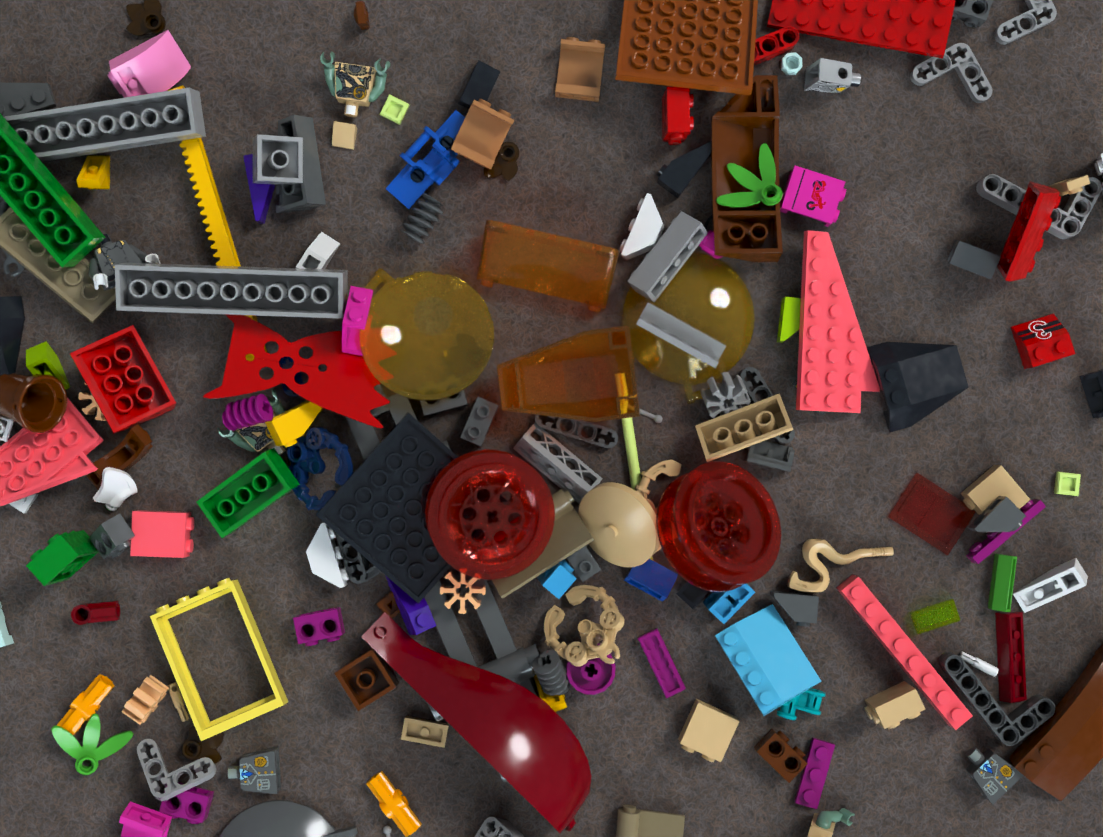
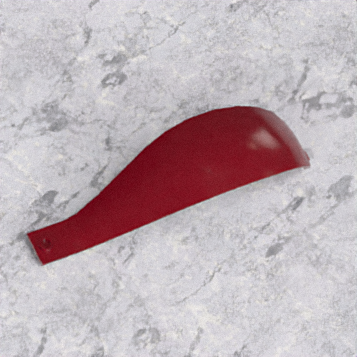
[361,612,592,834]

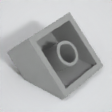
[253,134,303,184]

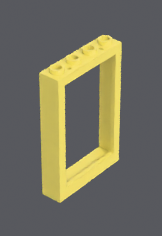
[150,578,288,741]

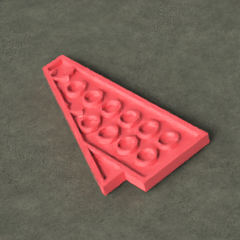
[796,230,880,413]
[0,397,104,507]

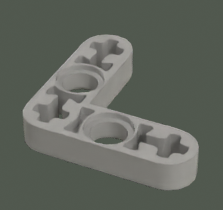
[994,0,1057,45]
[910,43,992,103]
[137,739,216,801]

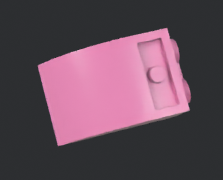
[107,30,191,98]

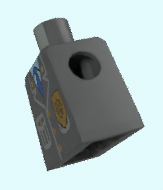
[228,746,281,794]
[966,747,1023,804]

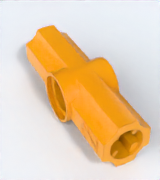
[56,674,115,735]
[366,771,422,837]

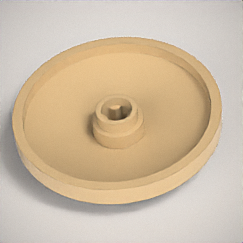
[578,482,661,567]

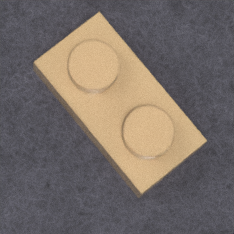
[1048,175,1090,196]
[401,716,449,748]

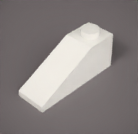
[1013,558,1088,613]

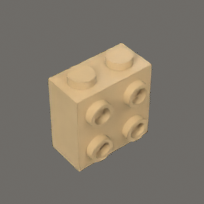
[961,465,1030,515]
[864,681,925,729]
[678,699,739,762]

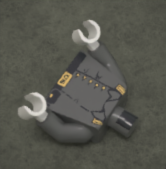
[88,234,161,291]

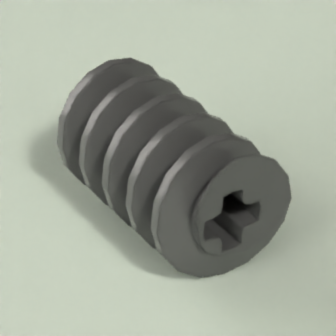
[400,193,444,244]
[532,650,570,696]

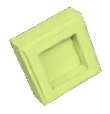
[380,94,410,125]
[1054,472,1081,496]

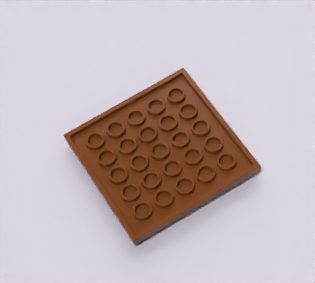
[615,0,758,95]

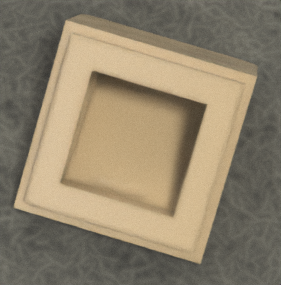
[332,121,357,150]

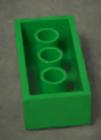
[196,448,300,538]

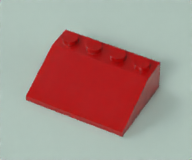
[997,181,1061,282]
[70,325,176,434]

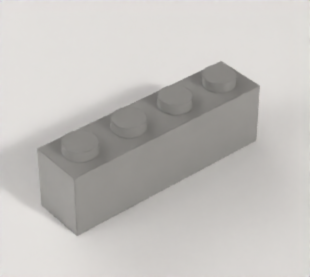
[627,211,708,303]

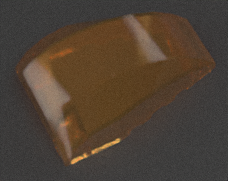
[497,325,640,422]

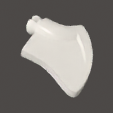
[93,467,137,511]

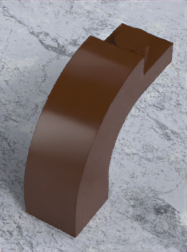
[86,424,153,490]

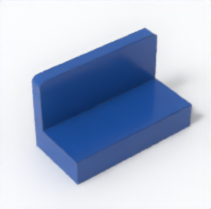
[623,559,678,601]

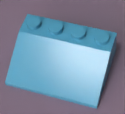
[715,604,821,716]

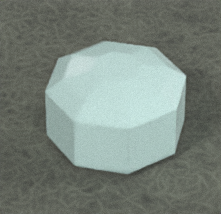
[780,52,803,75]

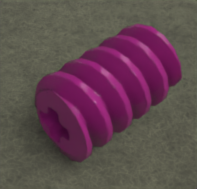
[222,394,273,431]

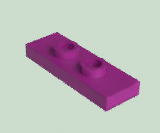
[637,628,686,698]

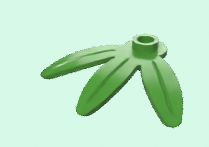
[716,143,783,208]
[51,714,133,775]

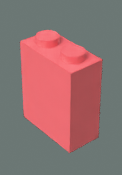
[130,510,194,558]

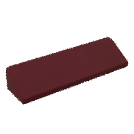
[995,611,1027,703]

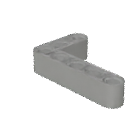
[976,174,1102,239]

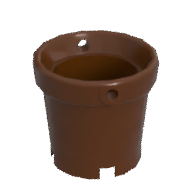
[0,373,67,433]

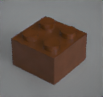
[334,648,399,711]

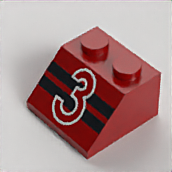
[1011,313,1075,369]

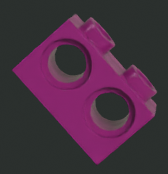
[293,607,345,646]
[159,782,214,824]

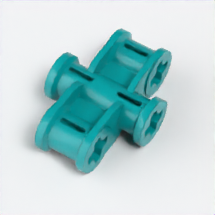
[777,688,826,720]

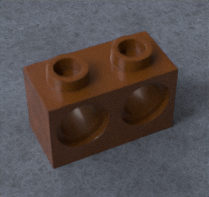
[754,729,808,783]

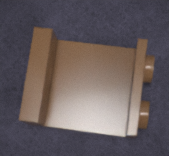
[555,37,605,102]
[450,98,514,170]

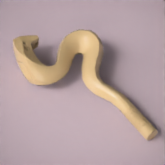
[787,539,894,593]

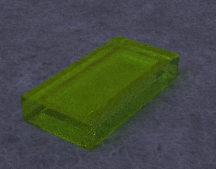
[910,599,961,634]

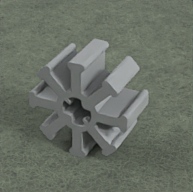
[701,372,750,418]

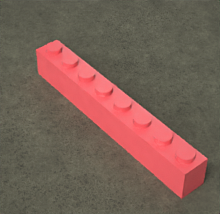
[836,574,973,730]

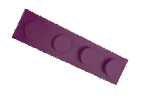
[966,499,1046,564]

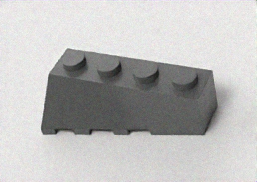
[276,115,326,213]

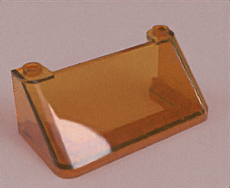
[476,220,620,313]

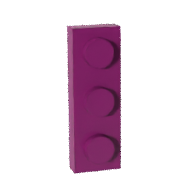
[795,737,835,809]

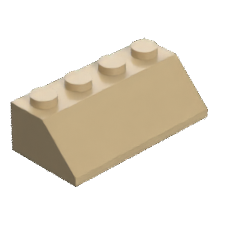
[695,393,793,462]

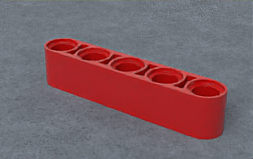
[754,26,799,66]

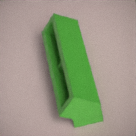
[988,553,1017,612]

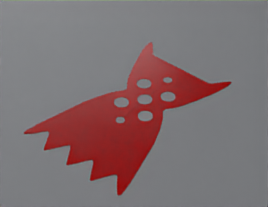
[203,314,397,428]

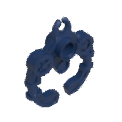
[287,427,353,510]

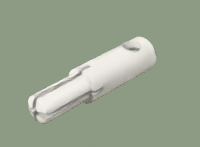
[959,652,999,677]

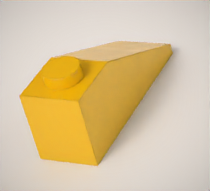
[265,400,322,448]

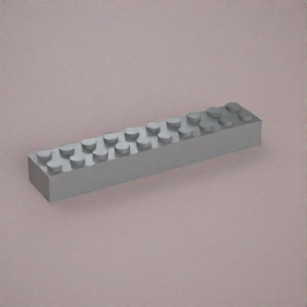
[4,87,206,162]
[115,263,348,319]

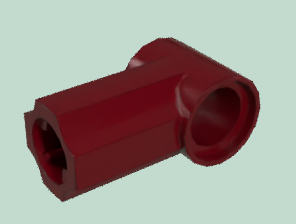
[71,601,121,625]

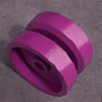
[566,643,616,695]

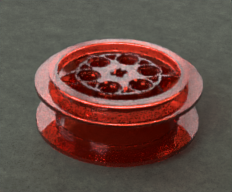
[425,449,555,580]
[656,461,781,592]

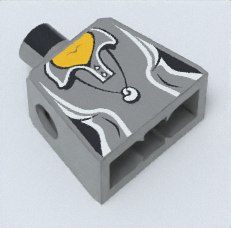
[804,58,861,93]

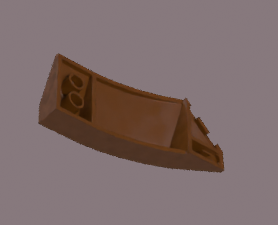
[711,75,783,262]
[1009,644,1103,801]

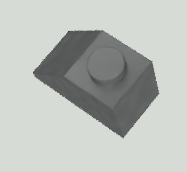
[968,496,1026,532]
[771,590,819,627]

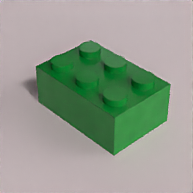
[26,530,98,586]

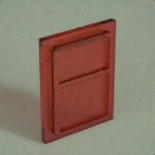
[888,473,976,555]

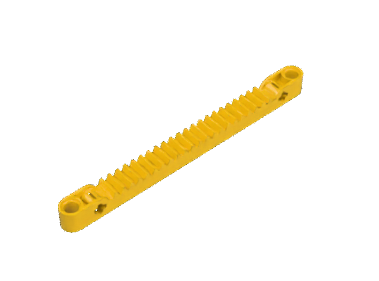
[167,85,267,361]

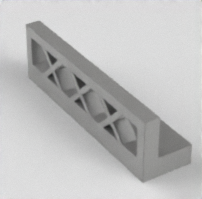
[636,302,726,368]
[513,422,603,504]

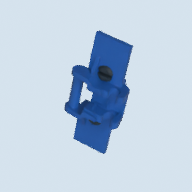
[386,110,465,209]

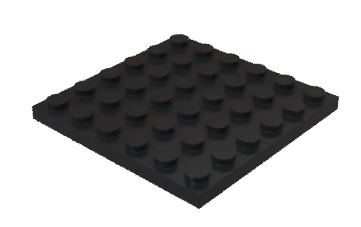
[316,413,509,604]

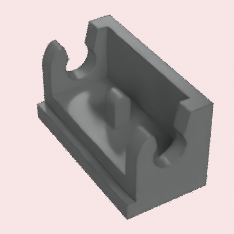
[947,240,1001,279]
[744,441,795,472]

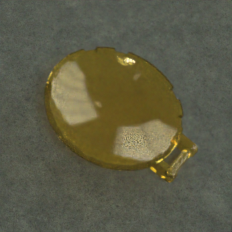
[622,253,755,405]
[360,268,494,400]

